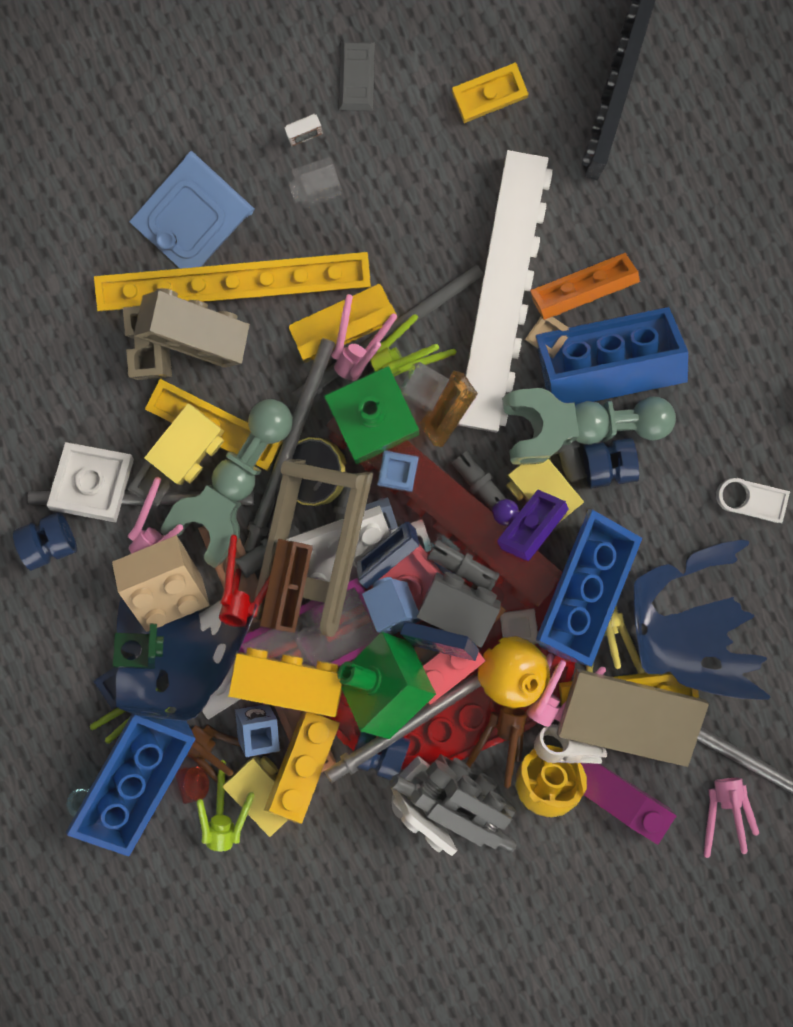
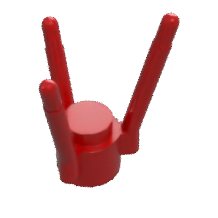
[219,534,270,627]

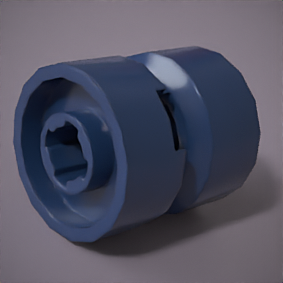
[583,438,639,489]
[13,512,77,571]
[353,731,410,781]

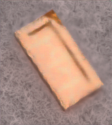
[420,371,478,447]

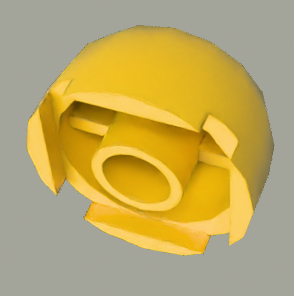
[478,636,550,708]
[515,745,587,817]

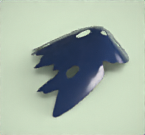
[634,540,771,700]
[116,597,257,721]

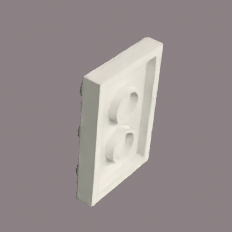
[286,506,390,599]

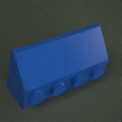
[536,307,688,405]
[536,509,642,667]
[66,712,196,857]

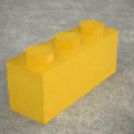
[228,647,343,717]
[264,711,340,824]

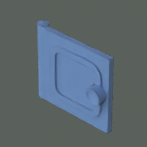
[129,151,255,269]

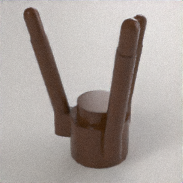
[465,705,527,788]
[187,724,270,795]

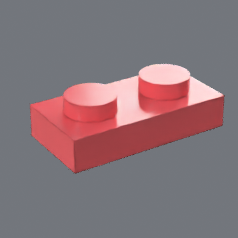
[422,652,485,705]

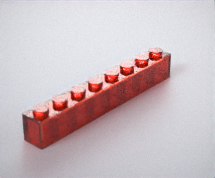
[326,417,563,607]

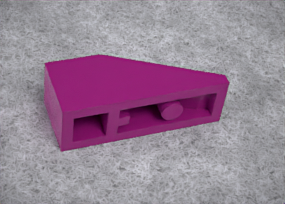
[581,763,676,845]

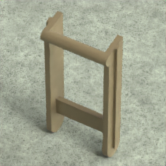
[255,459,373,637]

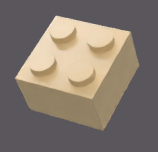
[112,535,210,632]

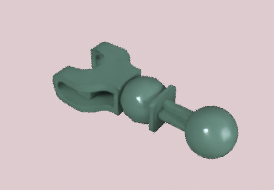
[502,388,676,465]
[161,399,293,568]

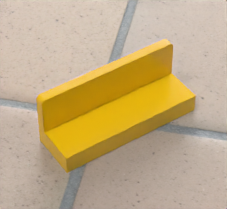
[289,284,398,363]

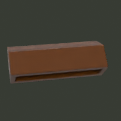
[260,538,313,633]

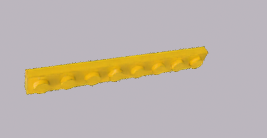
[94,252,371,311]

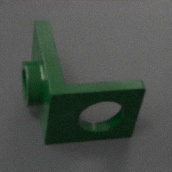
[113,623,164,669]

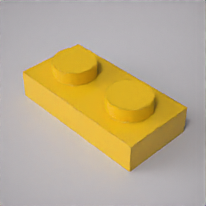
[452,62,529,123]

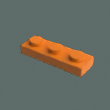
[530,253,640,320]

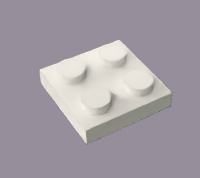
[47,442,134,522]

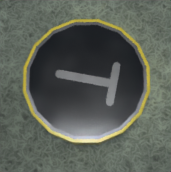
[292,437,346,506]

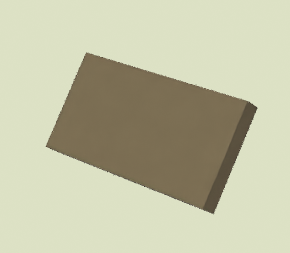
[557,669,709,767]

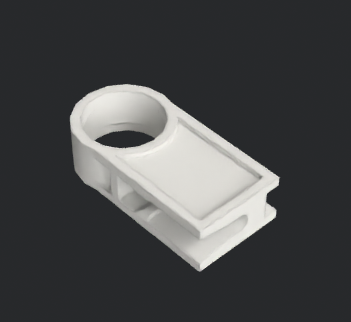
[716,478,790,523]
[534,724,607,764]

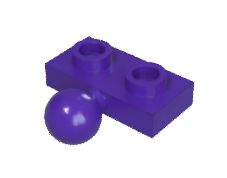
[492,490,569,561]

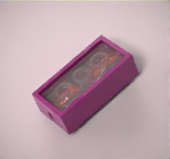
[238,578,380,705]

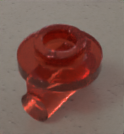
[175,766,209,804]

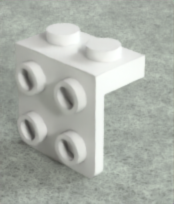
[391,756,457,856]

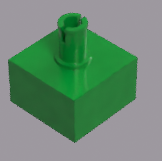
[324,366,419,465]
[338,632,436,739]

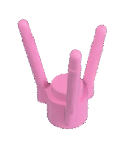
[331,294,397,381]
[128,477,183,554]
[526,654,606,727]
[704,777,759,858]

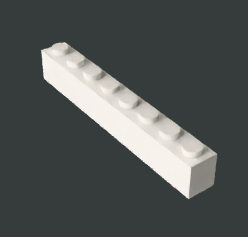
[457,150,553,433]

